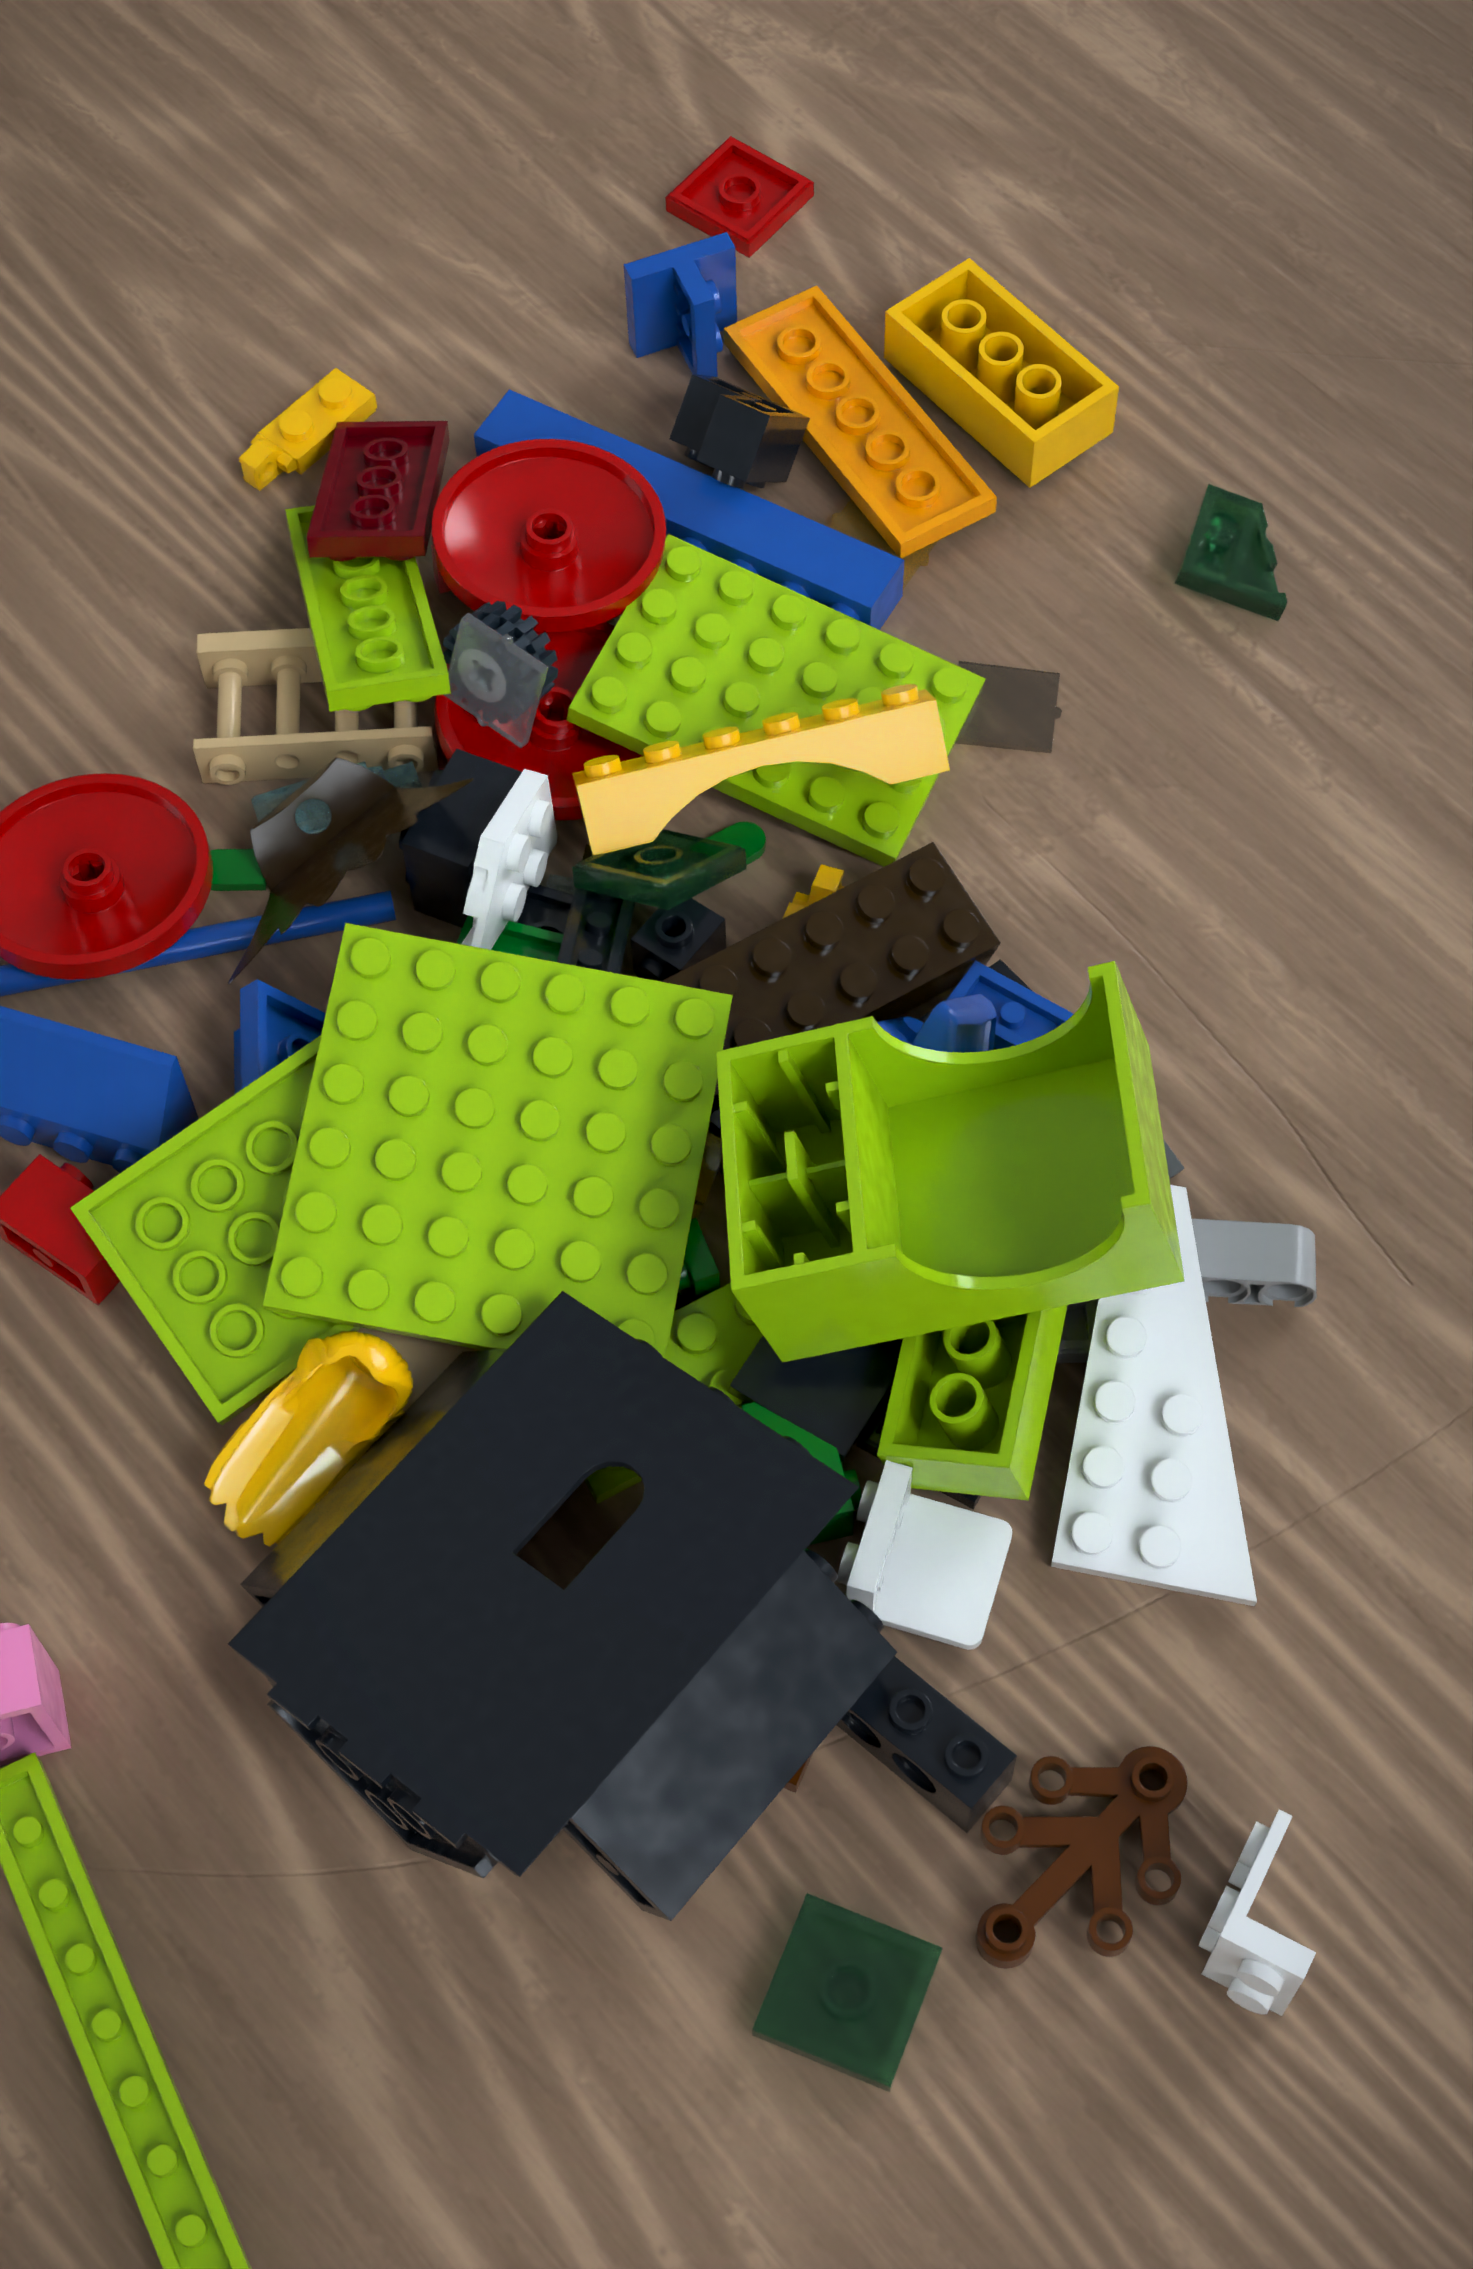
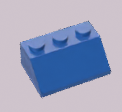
[0,1006,199,1173]

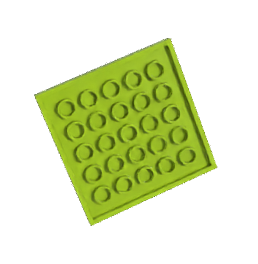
[262,923,733,1358]

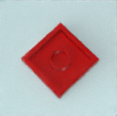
[665,136,814,258]

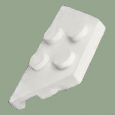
[462,769,557,950]

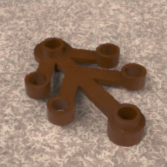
[976,1746,1187,1969]

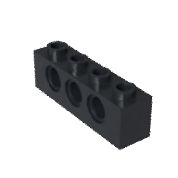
[837,1656,1017,1833]

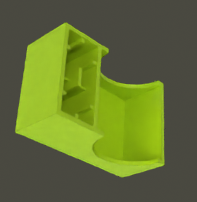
[716,961,1185,1362]

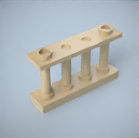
[193,628,439,785]

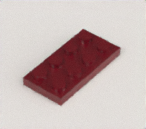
[307,421,450,561]

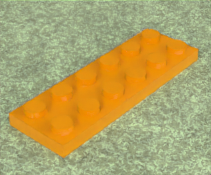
[724,285,997,559]

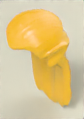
[204,1331,413,1547]

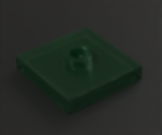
[572,829,747,910]
[752,1893,943,2092]

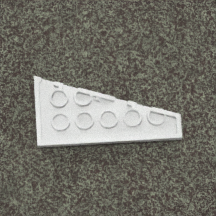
[1051,1185,1257,1606]

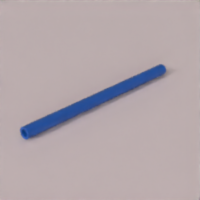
[0,890,396,997]

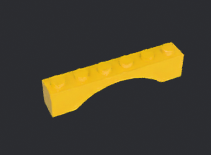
[572,684,950,856]

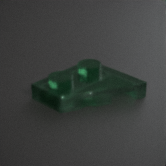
[1174,484,1287,621]

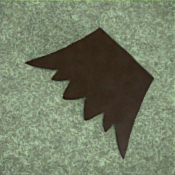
[228,757,474,984]

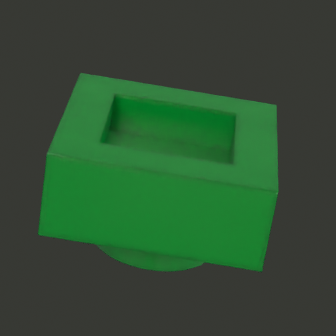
[678,1218,720,1302]

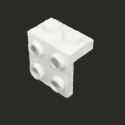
[837,1460,1012,1650]
[1198,1809,1316,2016]

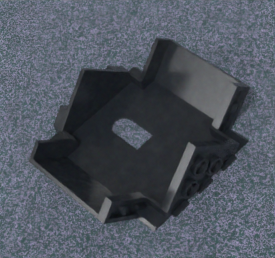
[228,1291,897,1921]

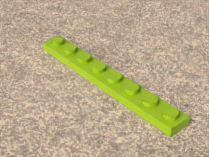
[0,1752,252,2269]

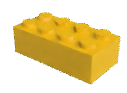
[884,258,1119,488]

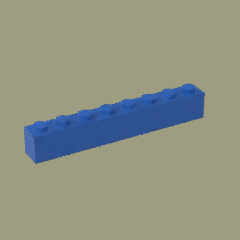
[474,389,904,630]

